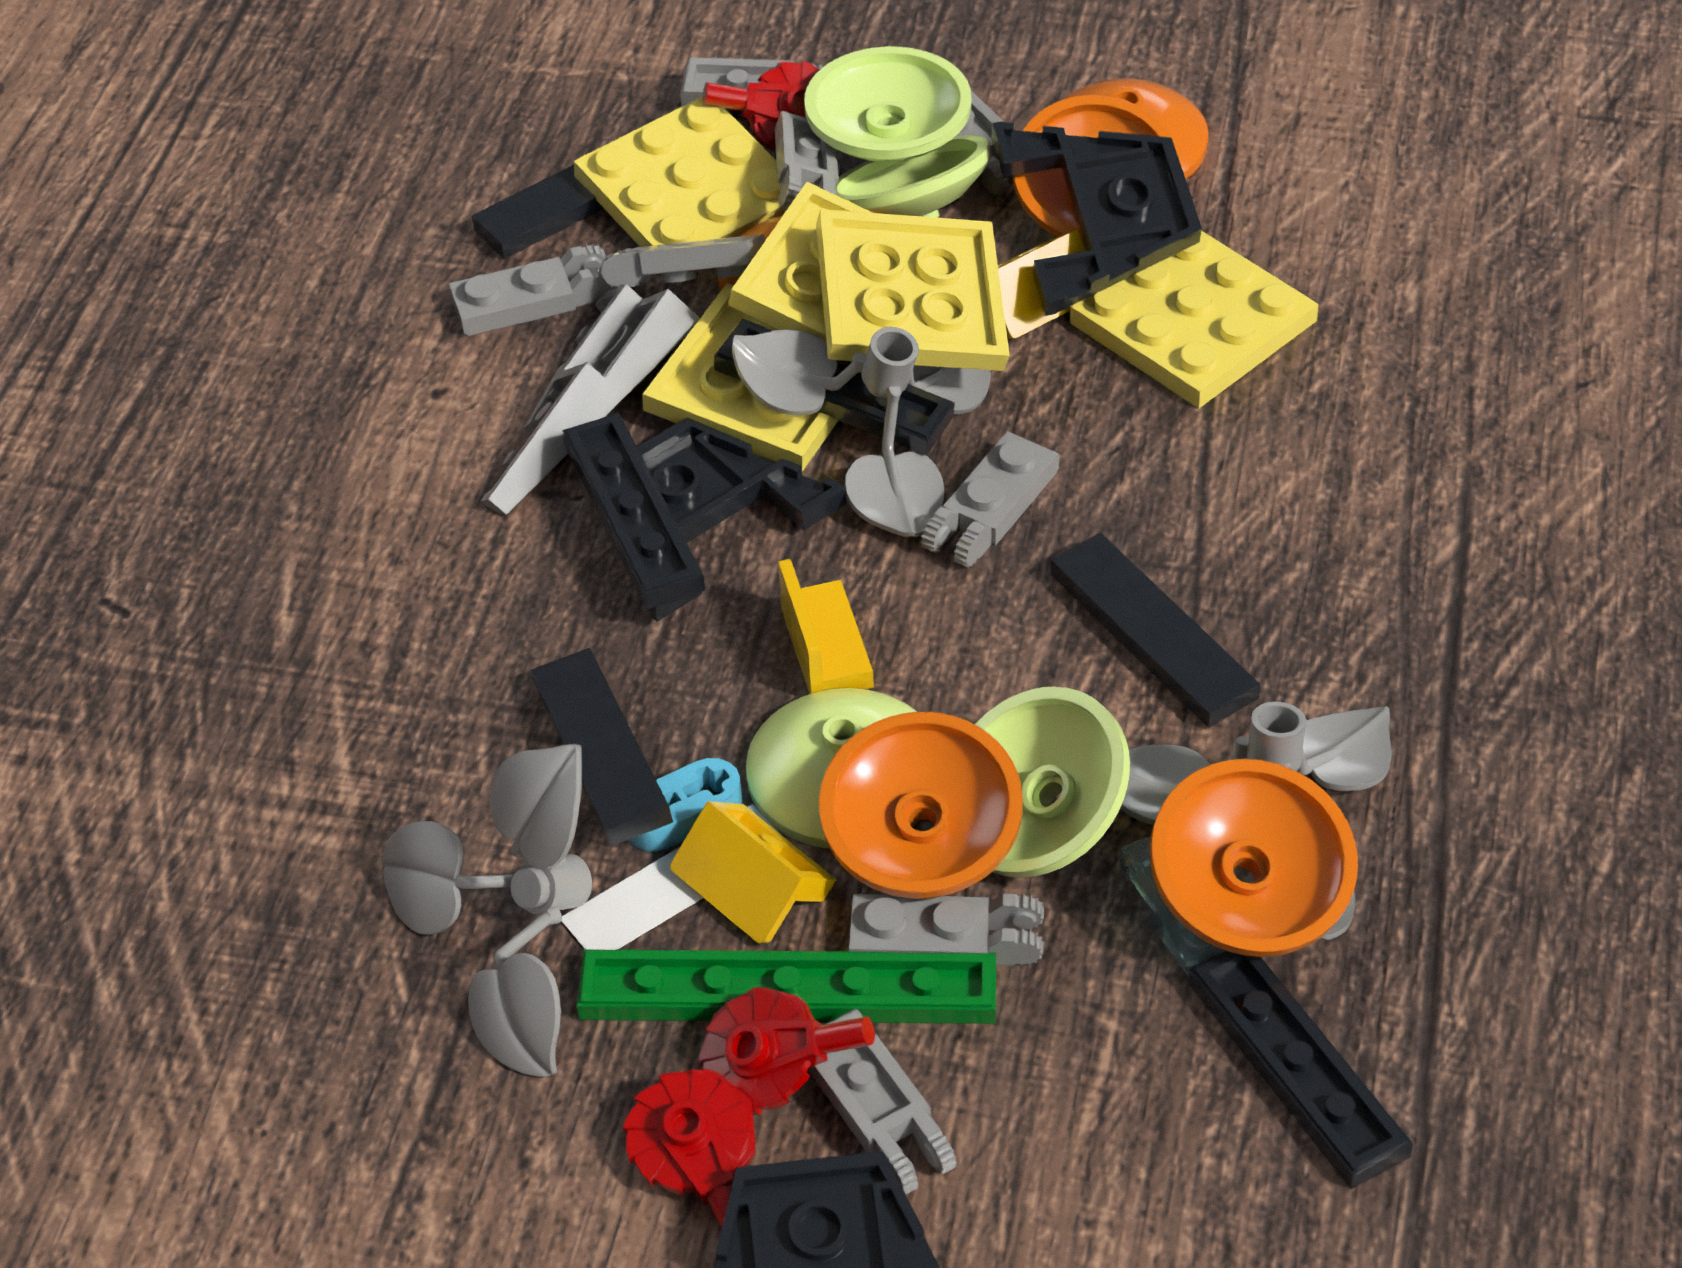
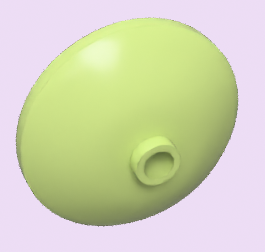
[804,47,971,161]
[835,135,991,218]
[975,687,1130,877]
[746,688,918,848]

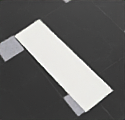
[562,804,779,950]

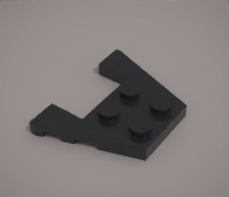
[991,122,1202,316]
[637,417,846,622]
[714,1151,940,1268]

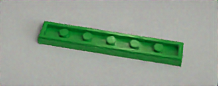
[577,949,996,1024]

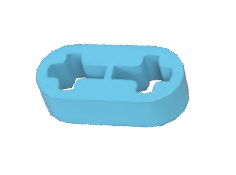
[628,758,742,852]

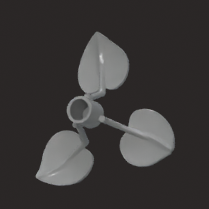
[732,327,991,537]
[1120,702,1392,940]
[383,744,592,1077]

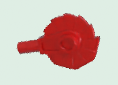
[702,60,819,153]
[697,987,875,1116]
[623,1069,756,1228]

